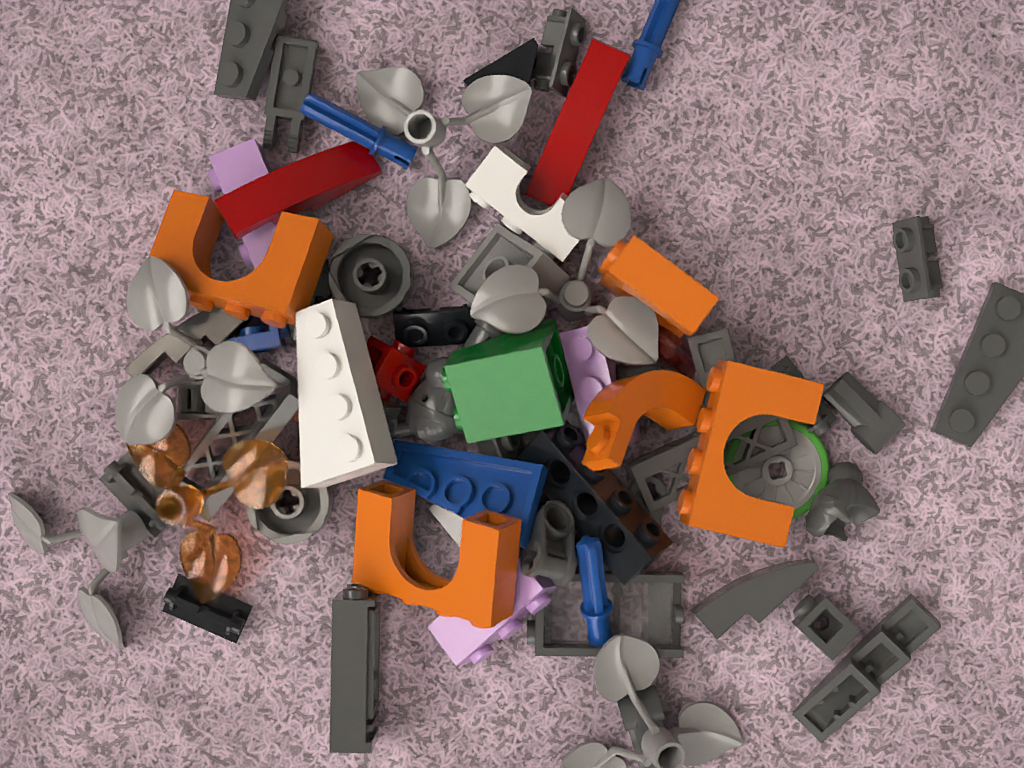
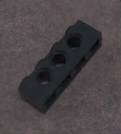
[516,419,673,586]

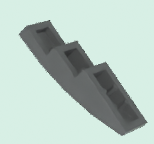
[123,307,256,377]
[792,594,941,743]

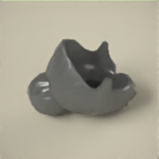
[405,357,464,444]
[805,462,881,541]

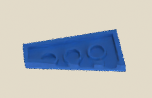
[384,440,548,550]

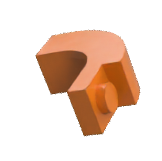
[582,370,706,471]

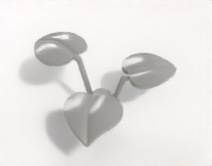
[356,66,533,248]
[470,178,659,366]
[115,256,277,445]
[8,492,148,649]
[561,633,744,768]

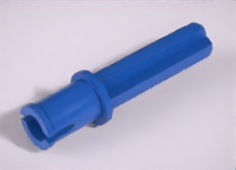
[621,0,681,90]
[300,93,418,170]
[576,535,613,647]

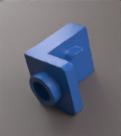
[229,323,291,354]

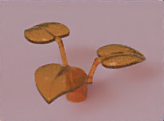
[126,424,289,603]

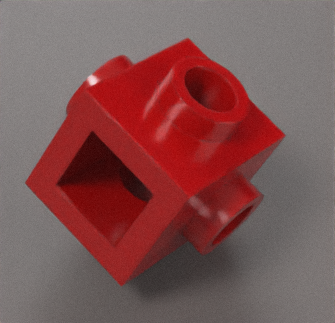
[366,336,427,402]

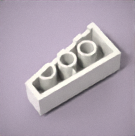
[296,299,398,488]

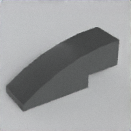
[691,559,820,639]

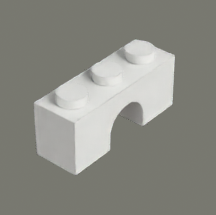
[465,143,579,262]

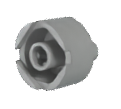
[245,459,334,544]

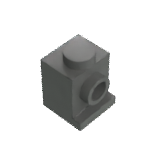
[791,593,861,661]

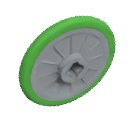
[724,419,830,519]

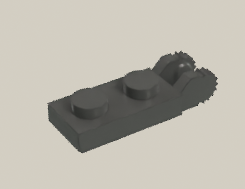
[263,34,319,154]

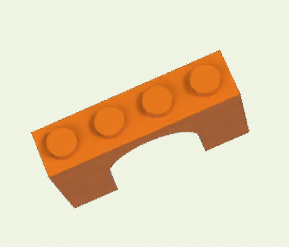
[148,190,334,328]
[598,235,720,341]
[677,360,824,548]
[352,480,522,629]

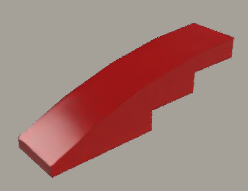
[525,38,631,206]
[214,141,382,240]

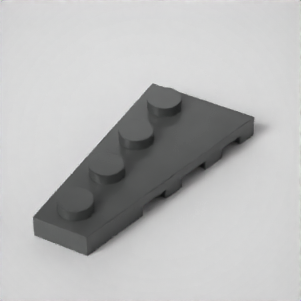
[214,0,289,101]
[930,282,1024,447]

